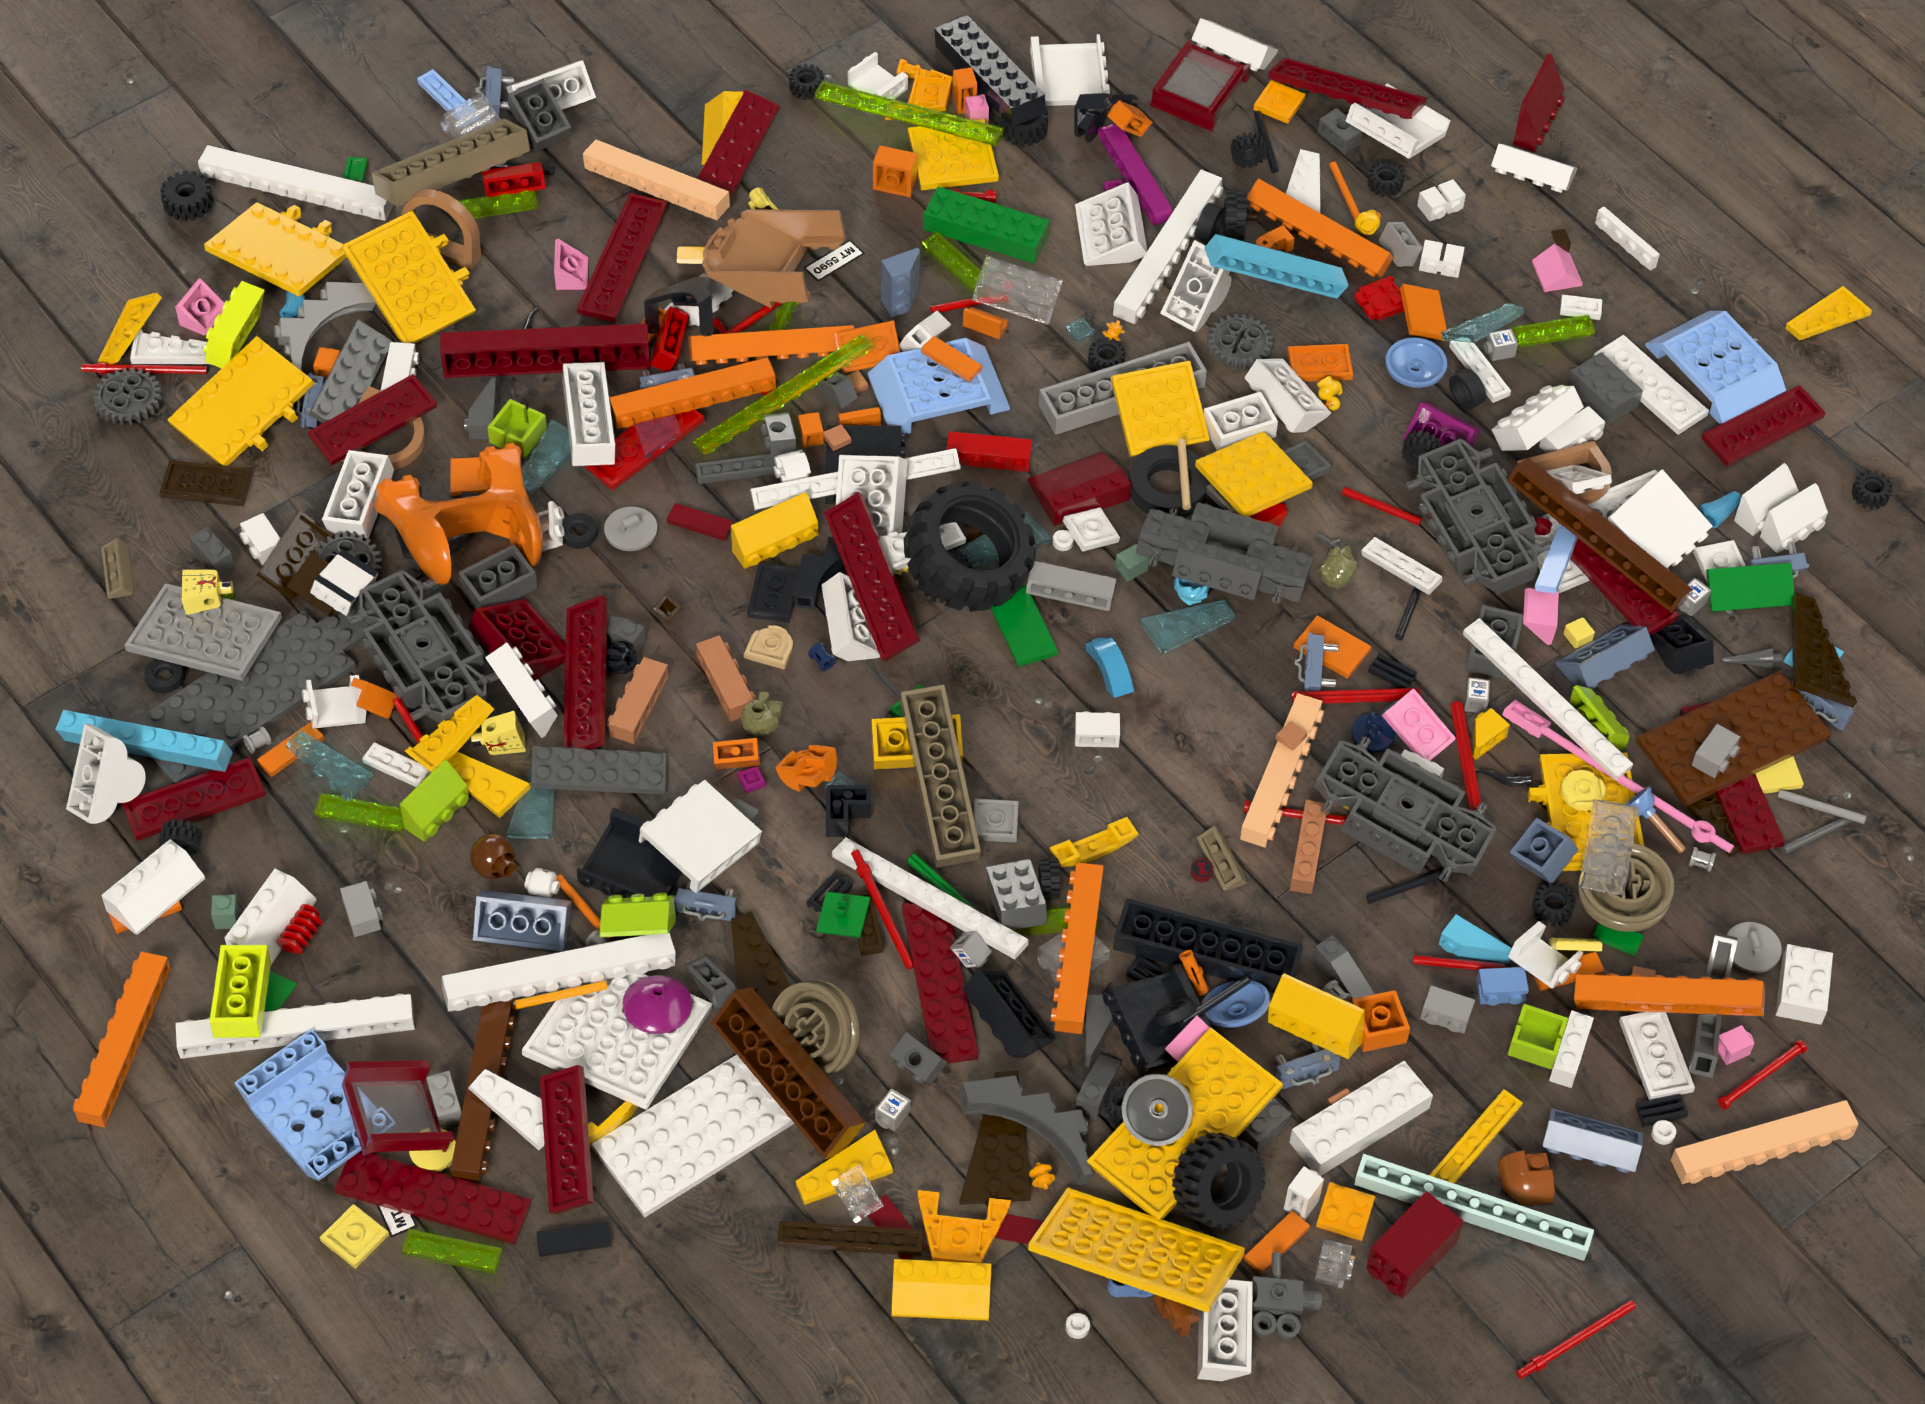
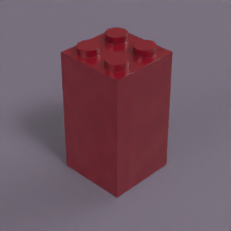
[1366,1191,1464,1299]

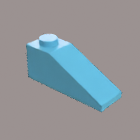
[1439,914,1512,964]

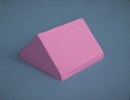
[554,239,588,290]
[1532,244,1583,292]
[175,278,224,335]
[1523,588,1559,645]

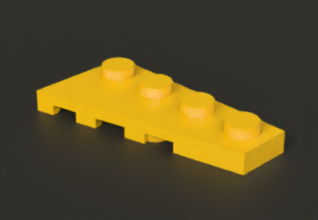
[1785,286,1872,340]
[98,292,162,364]
[405,695,494,773]
[449,752,531,818]
[796,1130,893,1205]

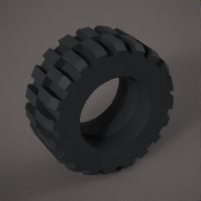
[1172,1132,1265,1229]

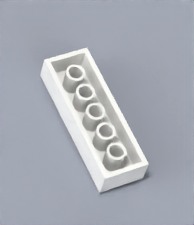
[563,362,615,466]
[1289,1061,1433,1176]

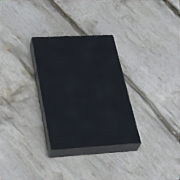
[747,562,799,623]

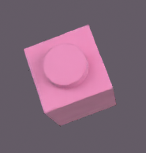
[965,94,989,125]
[1718,1025,1755,1065]

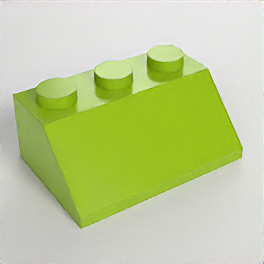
[1569,685,1630,751]
[400,760,469,842]
[600,893,676,937]

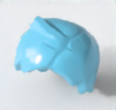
[1174,577,1209,605]

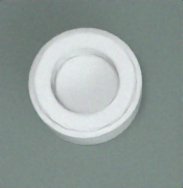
[1052,530,1074,551]
[1651,1120,1676,1145]
[1065,1313,1090,1339]

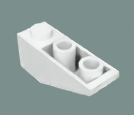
[899,311,952,352]

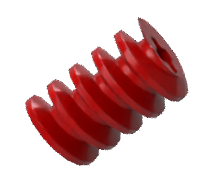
[276,904,323,955]

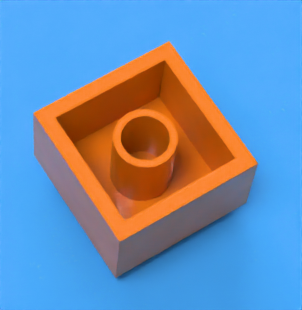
[873,145,918,198]
[1351,990,1410,1052]

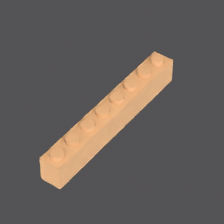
[583,140,730,220]
[1240,693,1324,848]
[1671,1100,1858,1184]

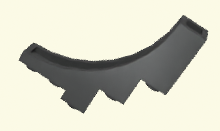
[1689,933,1738,1078]
[957,1075,1093,1186]

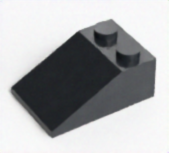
[1650,615,1714,674]

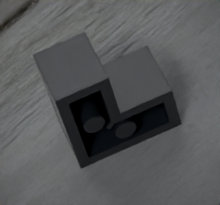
[826,785,871,837]

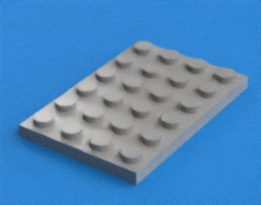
[124,583,282,681]

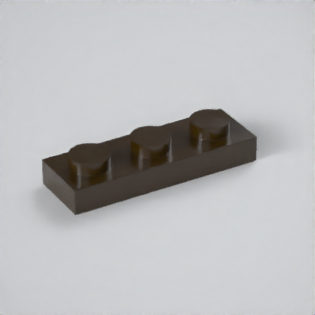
[849,891,883,956]

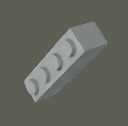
[1026,561,1116,611]

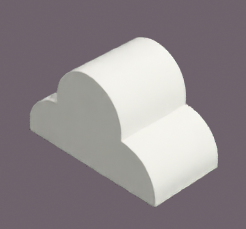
[1160,240,1232,332]
[66,724,146,824]

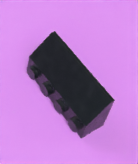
[962,970,1055,1058]

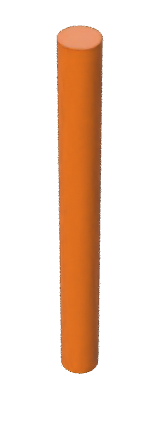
[1329,161,1360,220]
[557,875,615,941]

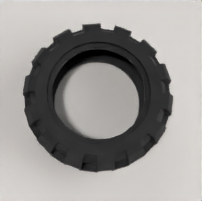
[903,481,1036,612]

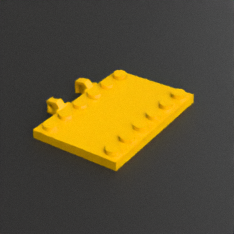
[204,202,347,297]
[341,211,476,344]
[167,336,314,466]
[1527,753,1644,871]

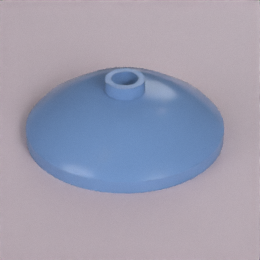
[1385,338,1447,388]
[1202,980,1270,1028]

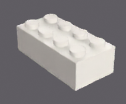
[1491,385,1584,451]
[322,450,394,539]

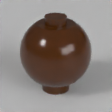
[470,834,516,879]

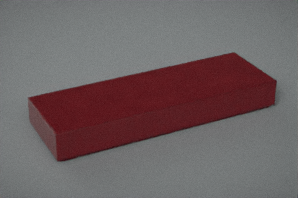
[667,503,734,541]

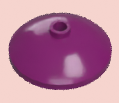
[622,975,692,1034]

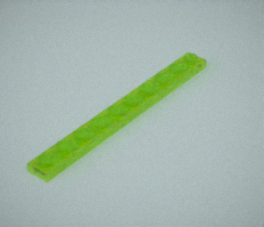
[815,81,1003,146]
[692,334,874,455]

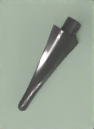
[1721,648,1782,669]

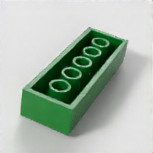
[923,186,1049,264]

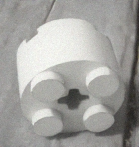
[773,450,811,483]

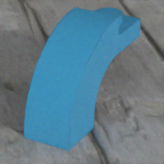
[1085,638,1134,698]

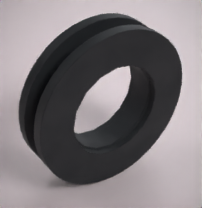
[1129,445,1209,518]

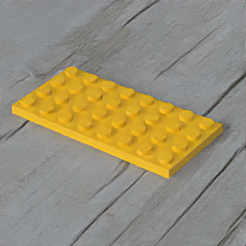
[1087,1028,1283,1220]
[1028,1188,1245,1313]

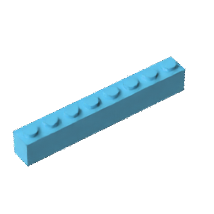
[1204,234,1349,299]
[55,710,233,772]

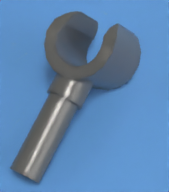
[1316,532,1342,551]

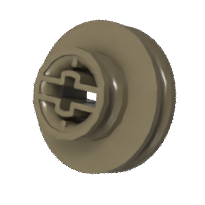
[1578,842,1674,932]
[771,980,859,1076]

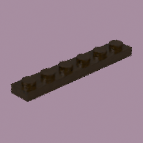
[777,1221,923,1256]

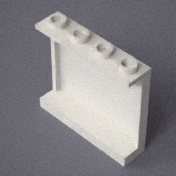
[1030,34,1110,106]
[1346,83,1451,159]
[1606,469,1712,569]
[639,780,762,893]

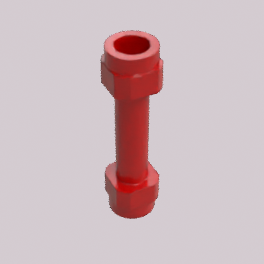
[952,189,996,203]

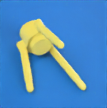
[748,188,778,210]

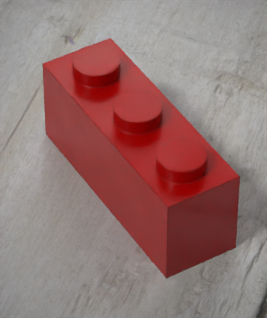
[482,162,546,198]
[650,306,689,372]

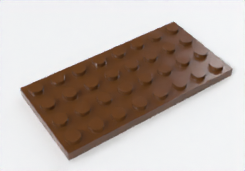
[1636,671,1832,806]

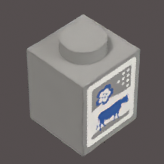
[1484,329,1518,361]
[1679,578,1711,617]
[1464,677,1490,713]
[950,931,992,968]
[875,1088,911,1132]

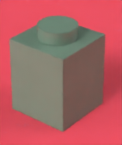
[1115,544,1149,582]
[211,895,239,929]

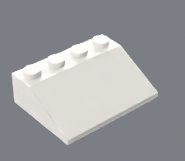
[1075,182,1147,266]
[836,455,908,537]

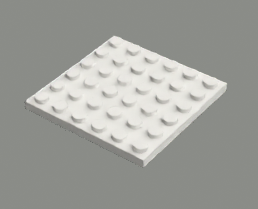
[522,973,712,1110]

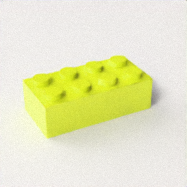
[203,281,265,368]
[209,945,271,1038]

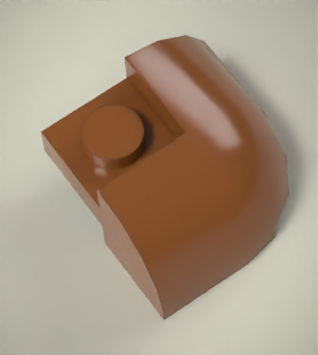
[1497,1150,1555,1206]
[1153,1294,1200,1337]

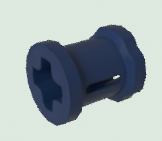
[808,642,836,671]

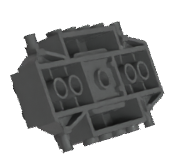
[1405,439,1550,595]
[1135,503,1314,604]
[347,570,500,723]
[1313,737,1497,882]

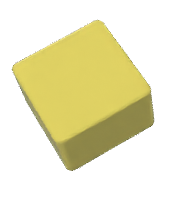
[1564,617,1595,649]

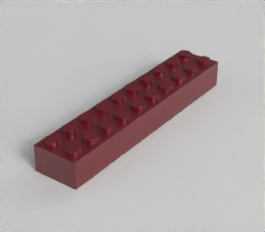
[440,324,650,378]

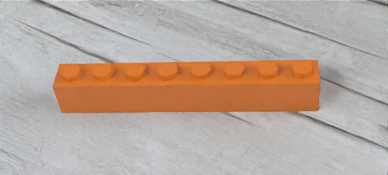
[1247,178,1394,278]
[688,325,854,365]
[609,357,776,429]
[1051,862,1104,1034]
[73,951,171,1128]
[1574,973,1765,1016]

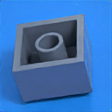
[1509,818,1579,883]

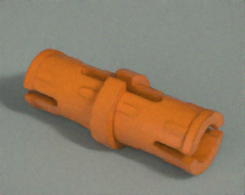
[1179,950,1209,996]

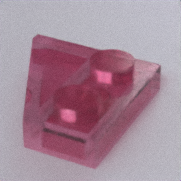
[634,415,681,459]

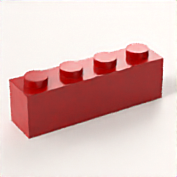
[947,431,1032,472]

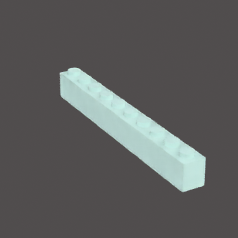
[1354,1154,1594,1261]

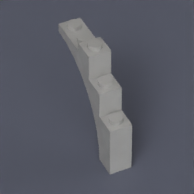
[274,282,376,370]

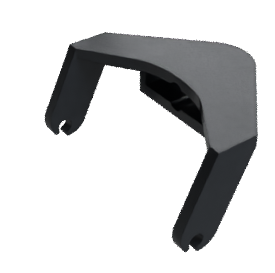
[1074,93,1138,142]
[644,277,714,337]

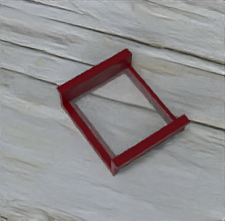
[1150,40,1250,132]
[341,1060,454,1156]

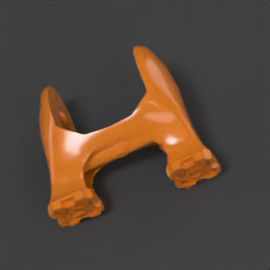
[374,443,543,585]

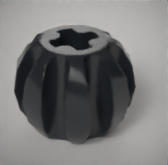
[606,642,638,674]

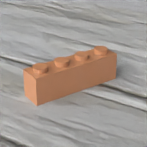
[696,635,756,722]
[607,657,669,744]
[1289,800,1327,894]

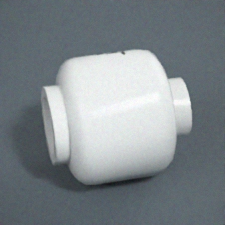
[525,868,560,898]

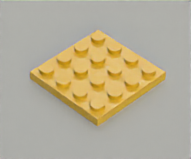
[908,119,999,190]
[1110,361,1210,457]
[1195,431,1313,516]

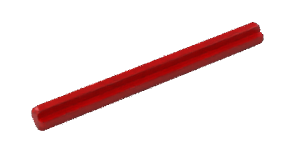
[1291,688,1421,703]
[1450,701,1482,811]

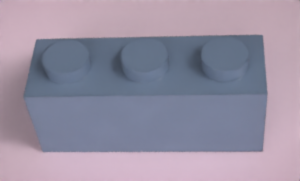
[881,248,920,318]

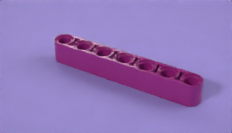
[1098,123,1173,226]

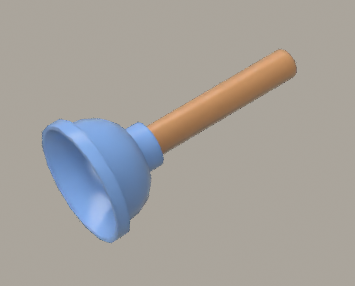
[1622,786,1686,853]

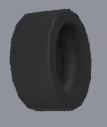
[1195,203,1224,243]
[1449,368,1486,410]

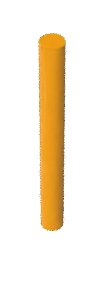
[515,980,607,1009]

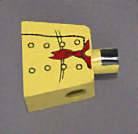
[182,570,233,615]
[471,711,526,755]

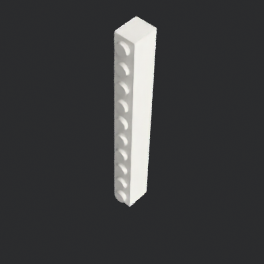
[198,145,394,221]
[1113,170,1223,324]
[442,933,676,1011]
[176,994,415,1059]

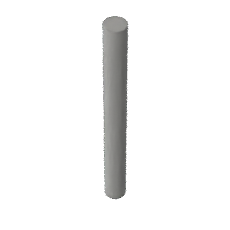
[1778,789,1867,824]

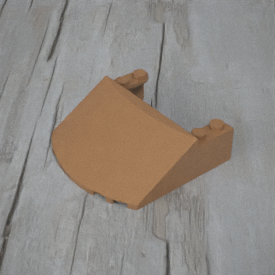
[702,210,846,308]

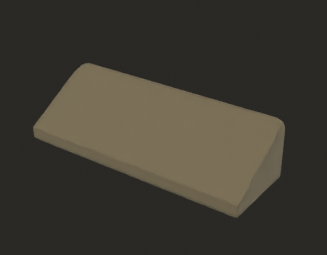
[101,538,134,599]
[1196,825,1248,892]

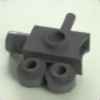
[1250,1252,1322,1340]

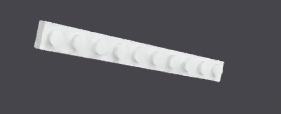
[750,448,960,511]
[1463,618,1633,780]
[832,838,1028,959]

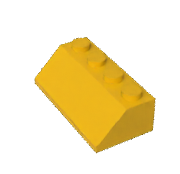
[702,91,743,165]
[731,492,819,569]
[871,714,963,769]
[1268,974,1365,1059]
[892,1259,991,1321]

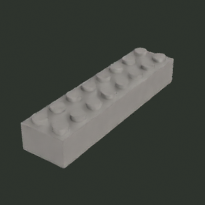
[1039,342,1207,435]

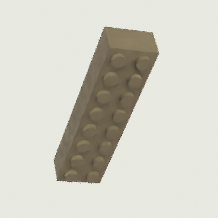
[371,119,530,206]
[900,684,981,868]

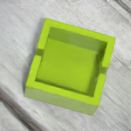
[487,399,547,459]
[1508,1004,1568,1070]

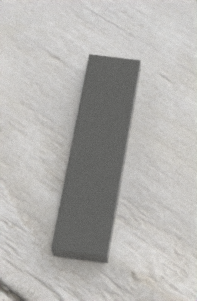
[695,454,776,484]

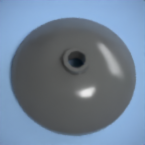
[1122,1074,1193,1146]

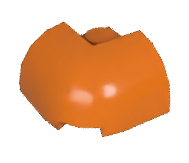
[776,745,837,792]

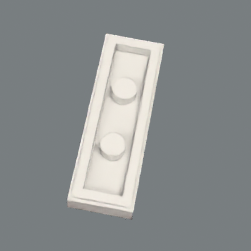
[362,742,431,787]

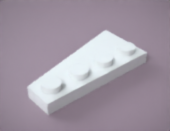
[1286,149,1320,213]
[130,329,209,364]
[880,522,966,572]
[468,1069,544,1150]

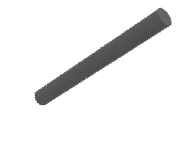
[1781,811,1854,855]

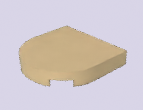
[744,625,793,670]

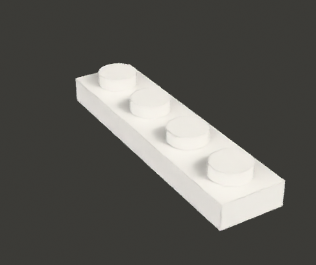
[1595,207,1660,271]
[1449,335,1511,403]
[1362,537,1442,595]

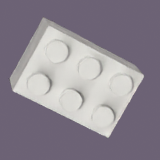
[1204,392,1278,451]
[1775,944,1833,1025]

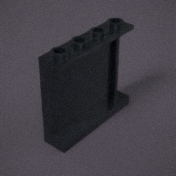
[825,425,905,504]
[576,808,683,898]
[1102,964,1212,1074]

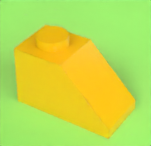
[1473,708,1510,760]

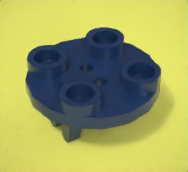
[1351,712,1395,752]

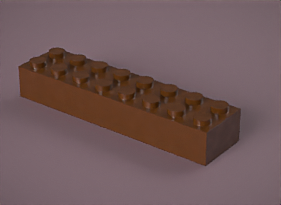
[711,987,866,1159]

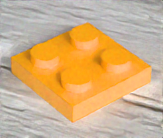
[1253,80,1306,124]
[1316,1182,1375,1241]

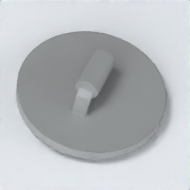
[604,507,657,551]
[1727,922,1782,973]

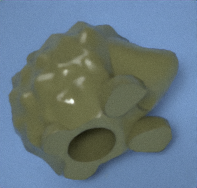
[1317,545,1358,589]
[740,692,784,737]

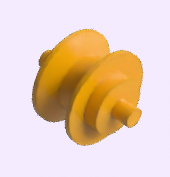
[1102,320,1125,342]
[1029,1162,1055,1189]

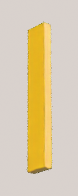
[1429,1089,1523,1184]

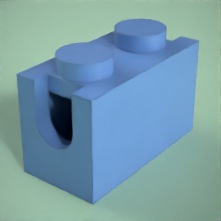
[1476,967,1529,1006]

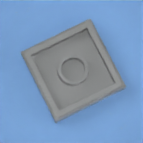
[973,799,1019,843]

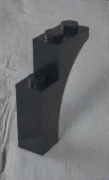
[793,536,845,610]

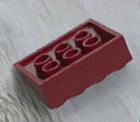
[1513,53,1565,152]
[1027,452,1131,527]
[468,599,566,680]

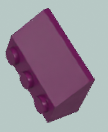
[1403,402,1481,450]

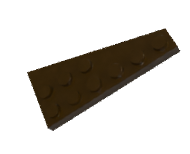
[1792,592,1857,708]
[731,911,790,1010]
[959,1071,1031,1205]

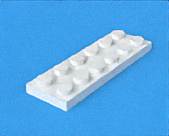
[1593,335,1709,435]

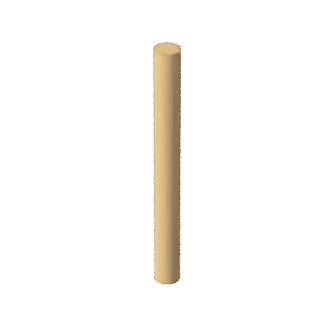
[1177,438,1191,510]

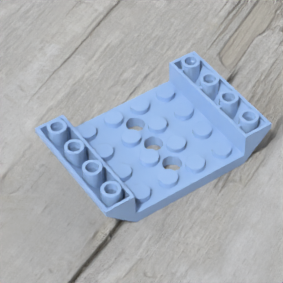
[1645,311,1786,425]
[868,338,1010,434]
[234,1029,396,1181]

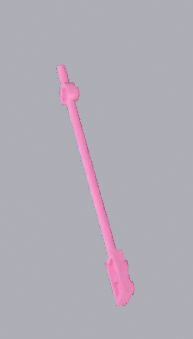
[1502,700,1734,853]

